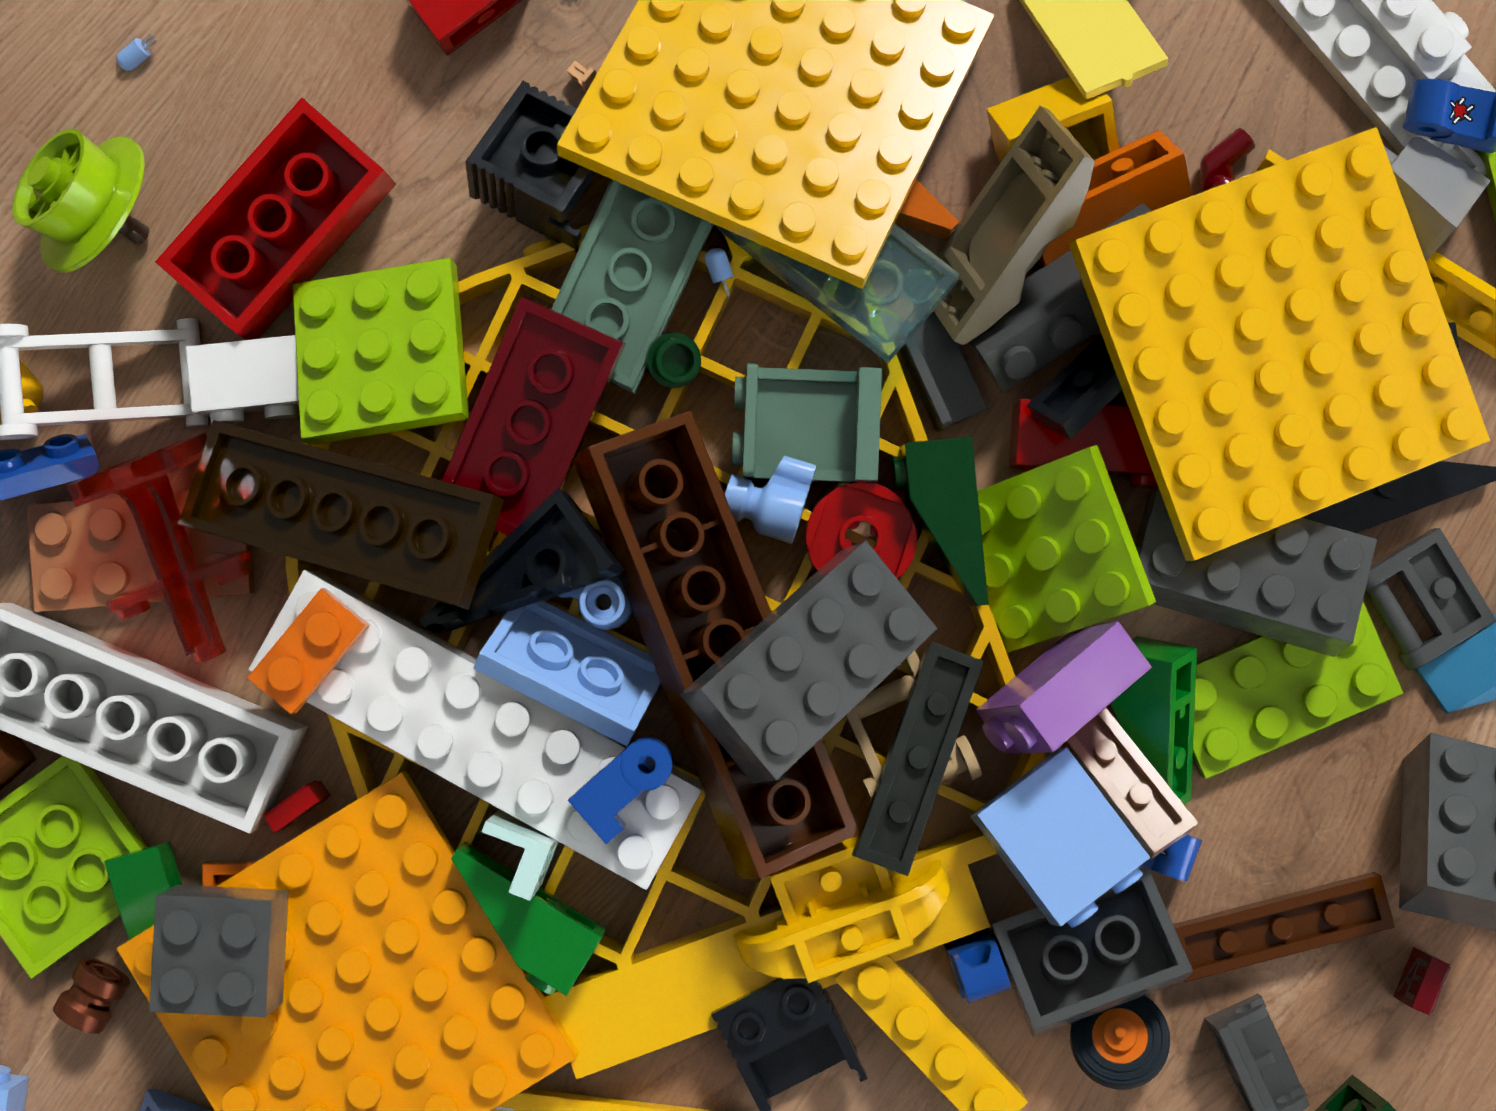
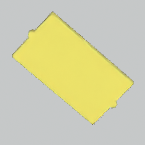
[1019,0,1168,100]

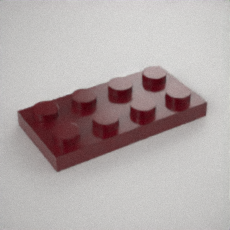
[442,297,626,536]

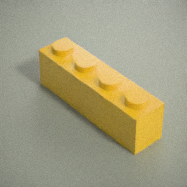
[834,955,1028,1111]

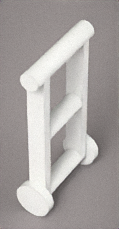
[0,318,208,440]

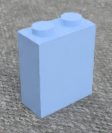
[970,747,1150,928]

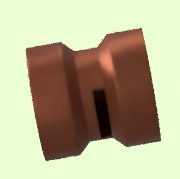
[53,957,130,1034]

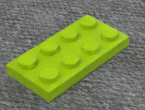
[1193,602,1404,779]

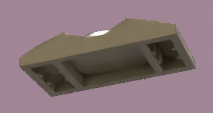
[917,105,1095,345]

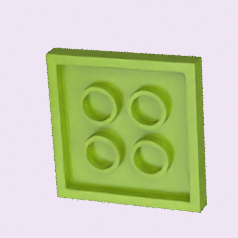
[293,257,469,445]
[977,445,1156,653]
[0,756,147,979]

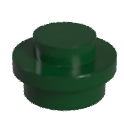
[646,333,701,388]

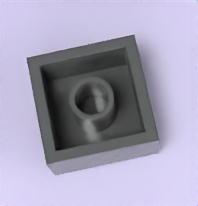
[149,885,289,1017]

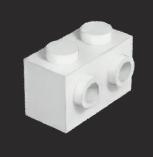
[185,335,299,424]

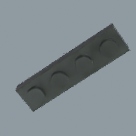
[852,641,984,876]

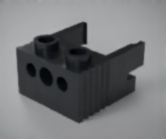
[465,80,596,253]
[711,978,868,1111]

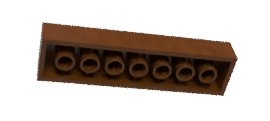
[573,410,860,879]

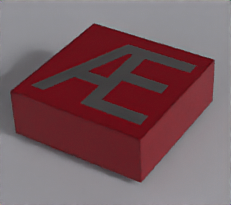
[1393,947,1451,1015]

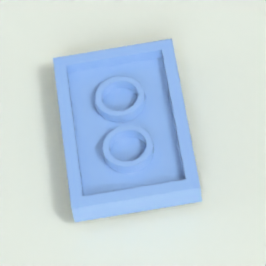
[473,601,661,746]

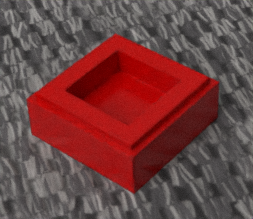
[264,780,331,833]

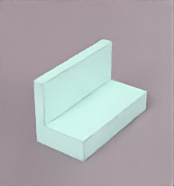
[482,809,558,901]

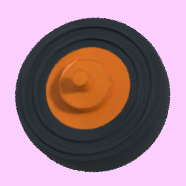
[1070,995,1170,1090]

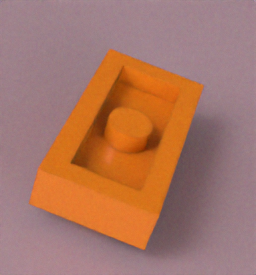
[247,588,370,715]

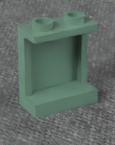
[732,363,882,483]

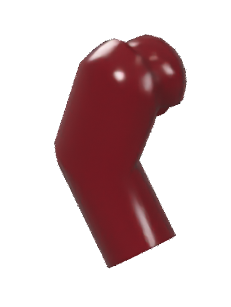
[1200,128,1255,193]

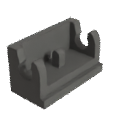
[1205,994,1310,1111]

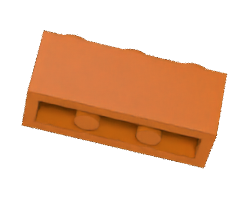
[1037,130,1192,268]

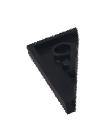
[1301,461,1496,533]
[420,488,625,635]

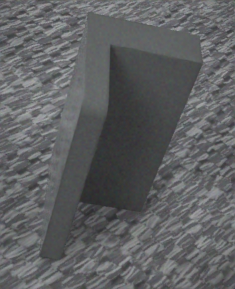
[893,314,988,432]

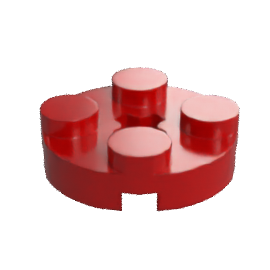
[805,482,917,579]

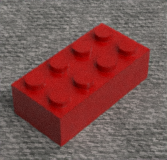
[155,98,396,340]

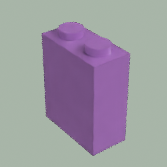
[976,621,1152,754]

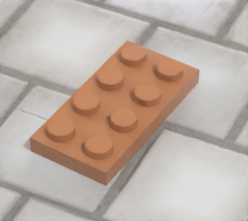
[26,491,255,612]

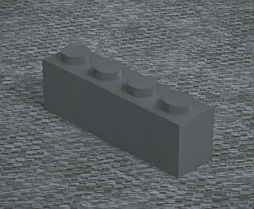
[969,203,1151,393]

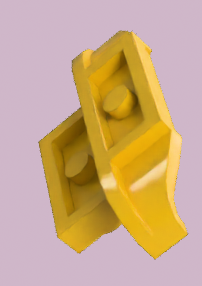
[733,835,950,983]

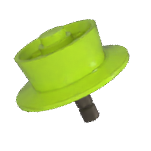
[12,128,149,273]

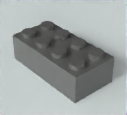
[1135,484,1377,657]
[680,540,938,783]

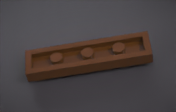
[1173,872,1395,982]

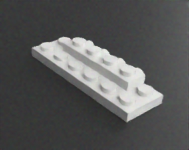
[1267,0,1496,154]

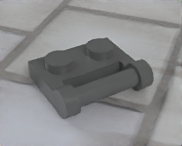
[1365,528,1496,671]

